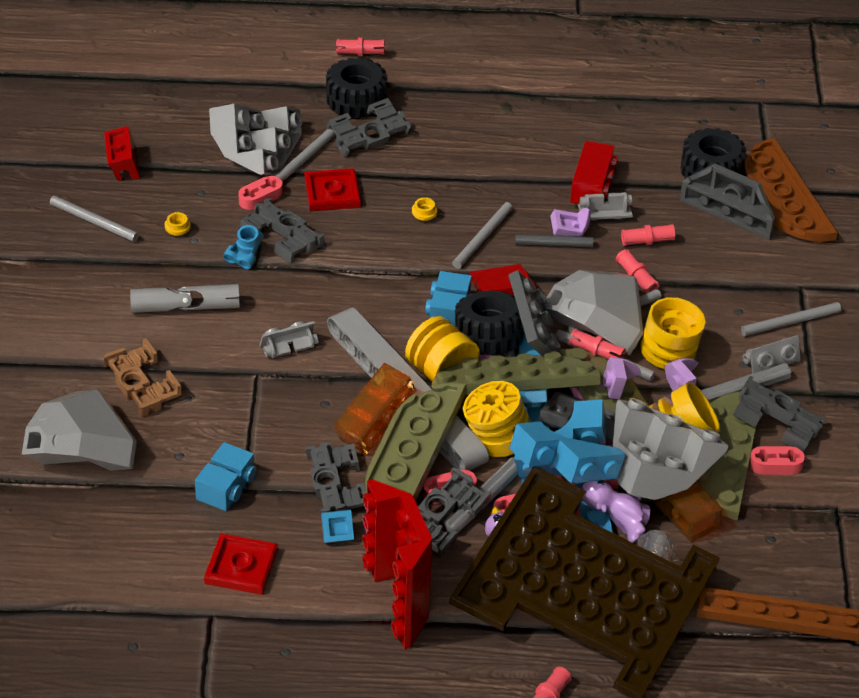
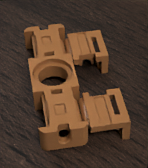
[104,338,182,417]

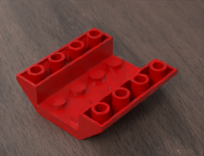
[362,479,432,650]

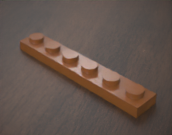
[697,587,859,642]

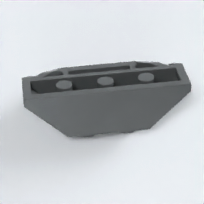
[680,164,775,240]

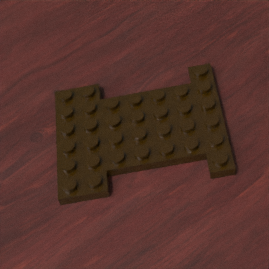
[449,466,720,698]

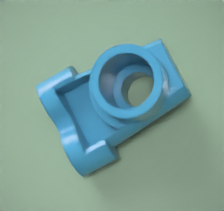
[223,225,264,269]

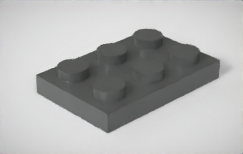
[509,270,560,355]

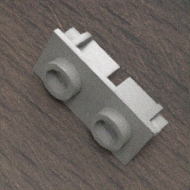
[578,192,633,221]
[259,321,318,358]
[743,335,801,374]

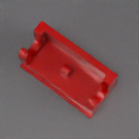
[104,126,140,181]

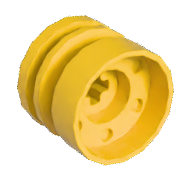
[640,297,706,369]
[405,316,479,382]
[463,381,531,457]
[648,381,720,433]

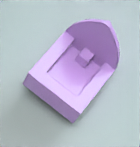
[550,208,591,237]
[603,357,641,399]
[665,358,698,391]

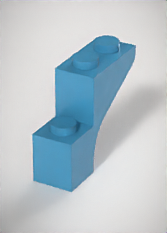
[514,399,607,477]
[510,421,626,484]

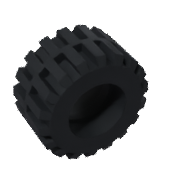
[326,57,387,118]
[680,128,746,179]
[455,290,524,355]

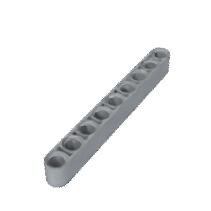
[327,307,489,471]

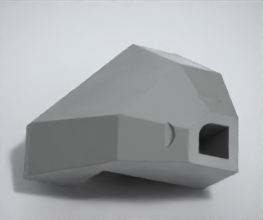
[209,104,303,176]
[544,270,644,356]
[22,389,137,471]
[613,398,728,500]

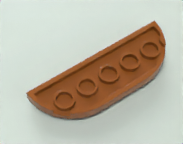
[743,138,837,243]

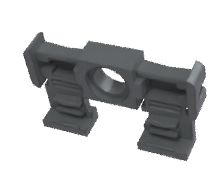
[326,98,411,158]
[240,198,325,264]
[733,376,826,452]
[306,442,366,513]
[418,467,491,557]

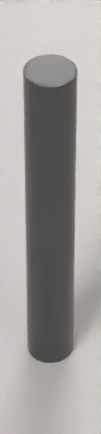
[515,234,594,248]

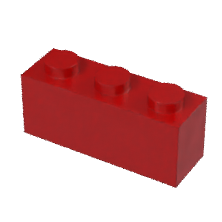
[570,141,618,204]

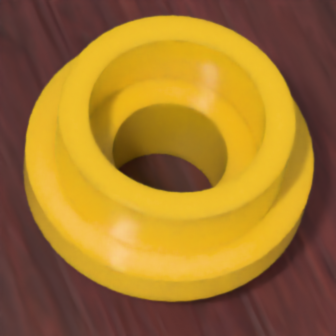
[412,198,437,221]
[165,212,191,236]

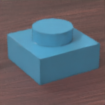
[519,389,548,408]
[321,510,354,543]

